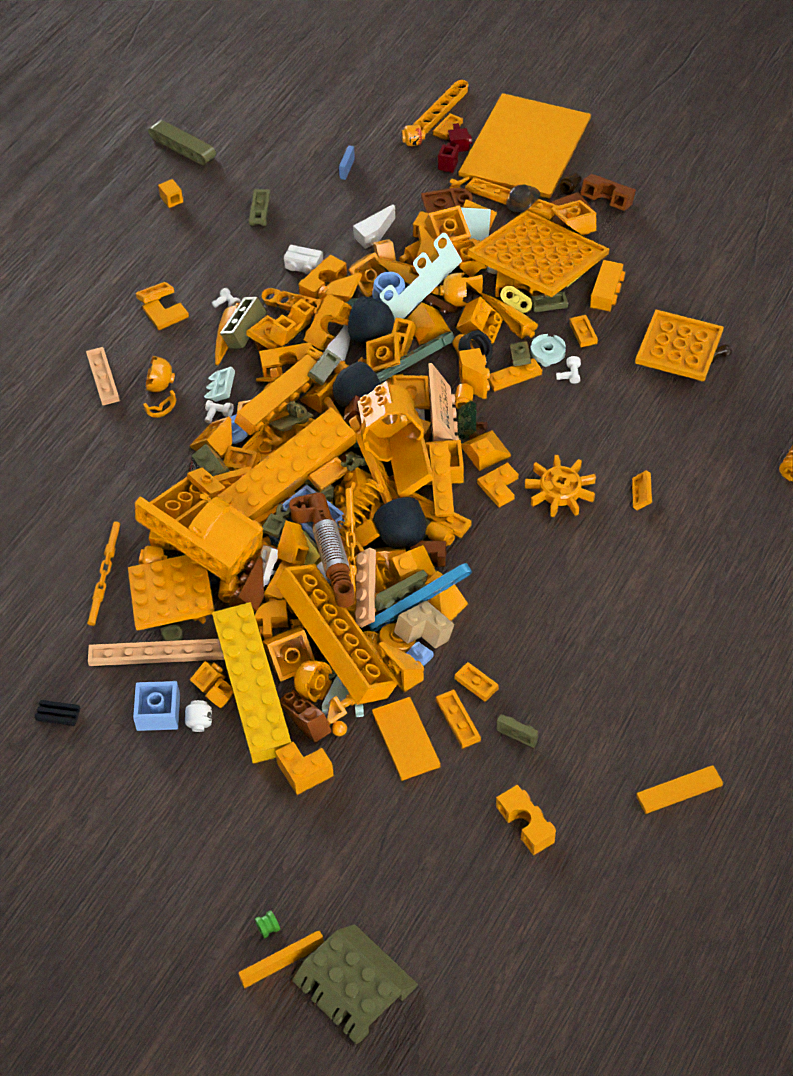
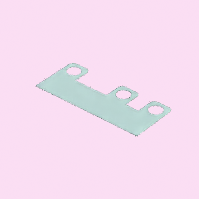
[380,233,462,320]

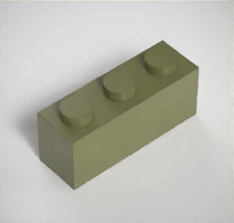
[220,297,267,349]

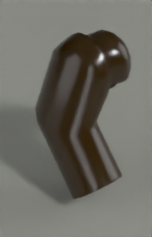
[712,344,732,363]

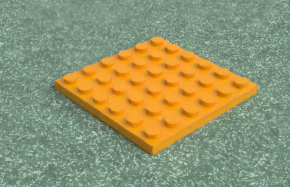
[467,210,609,297]

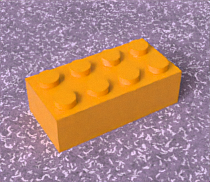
[150,477,217,529]

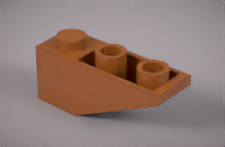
[229,556,264,613]
[279,690,332,743]

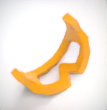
[143,390,176,418]

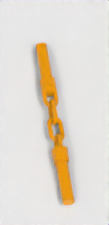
[345,488,357,605]
[87,522,121,626]

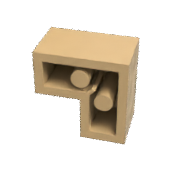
[394,600,454,649]

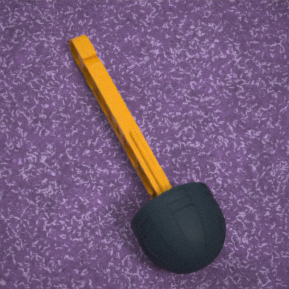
[261,288,395,344]
[349,415,426,549]

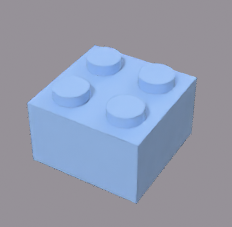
[133,681,180,731]

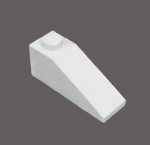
[353,205,395,249]

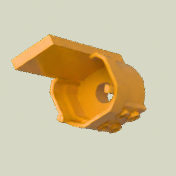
[358,381,434,498]
[135,493,263,584]

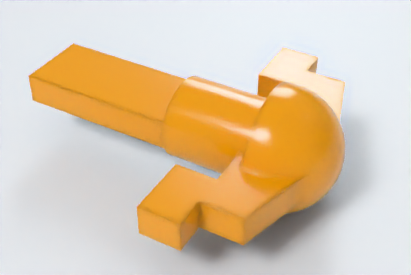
[263,426,288,447]

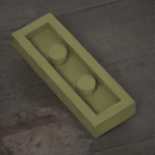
[375,570,428,611]

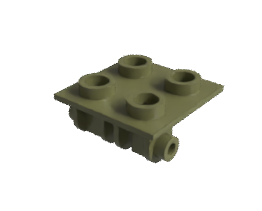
[269,401,313,432]

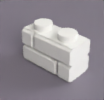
[284,244,323,275]

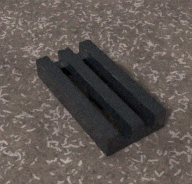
[34,700,81,726]

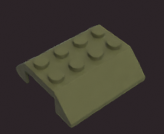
[293,924,418,1044]

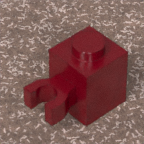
[448,123,472,152]
[438,143,459,173]

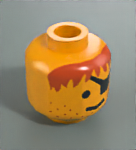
[402,125,425,146]

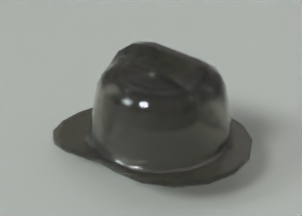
[506,184,540,212]

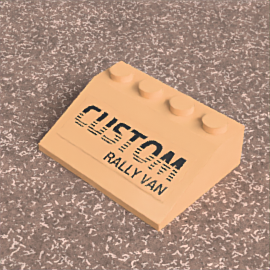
[429,363,459,442]

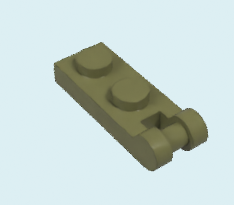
[249,189,271,226]

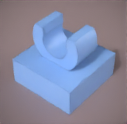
[407,642,434,667]

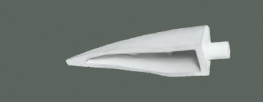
[325,325,351,361]

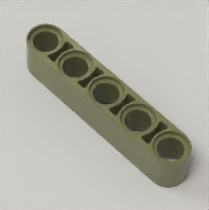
[148,120,216,165]

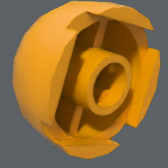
[439,272,466,307]
[145,356,175,392]
[375,557,398,593]
[294,660,332,702]

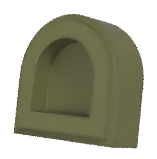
[160,625,183,641]

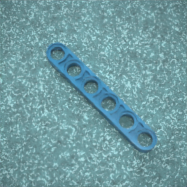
[368,563,472,632]

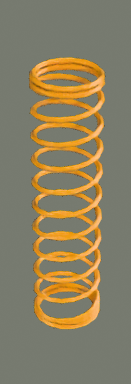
[337,478,385,542]

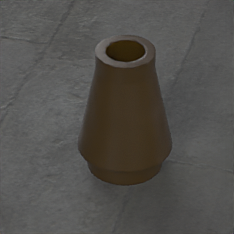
[560,173,582,194]

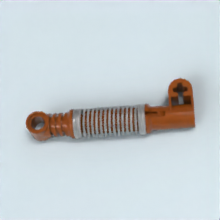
[289,493,355,608]

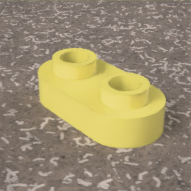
[500,286,532,313]

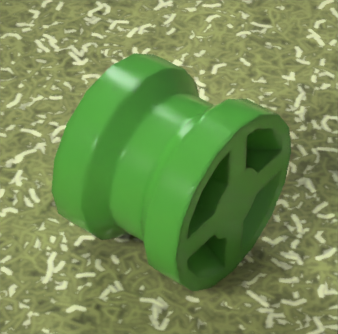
[254,910,280,938]

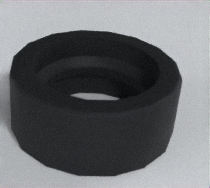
[458,330,493,362]

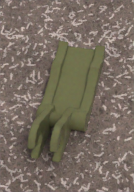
[341,451,369,471]

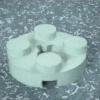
[530,334,566,367]

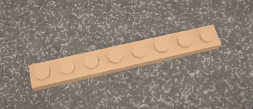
[88,639,224,666]

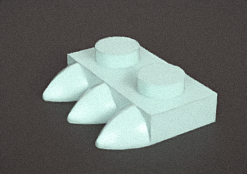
[204,367,235,402]

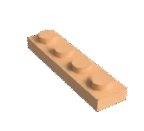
[86,347,120,406]
[355,548,376,628]

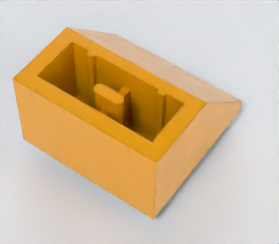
[456,296,503,344]
[459,348,490,399]
[334,467,377,510]

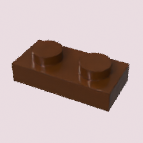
[424,293,458,314]

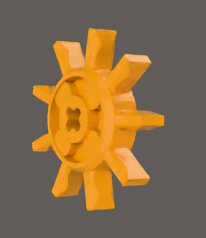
[525,455,596,517]

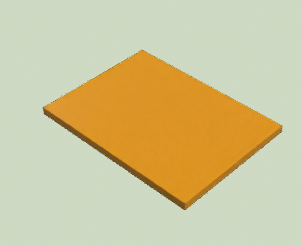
[459,93,591,199]

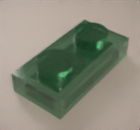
[458,401,476,440]

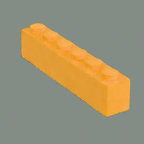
[234,354,317,436]

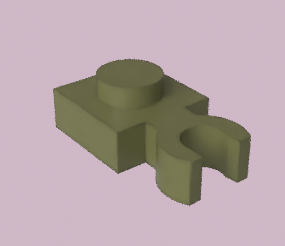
[262,504,291,539]

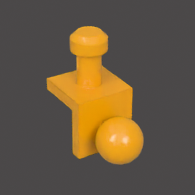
[326,693,356,736]

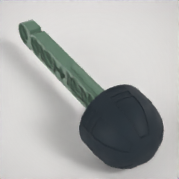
[333,331,455,409]

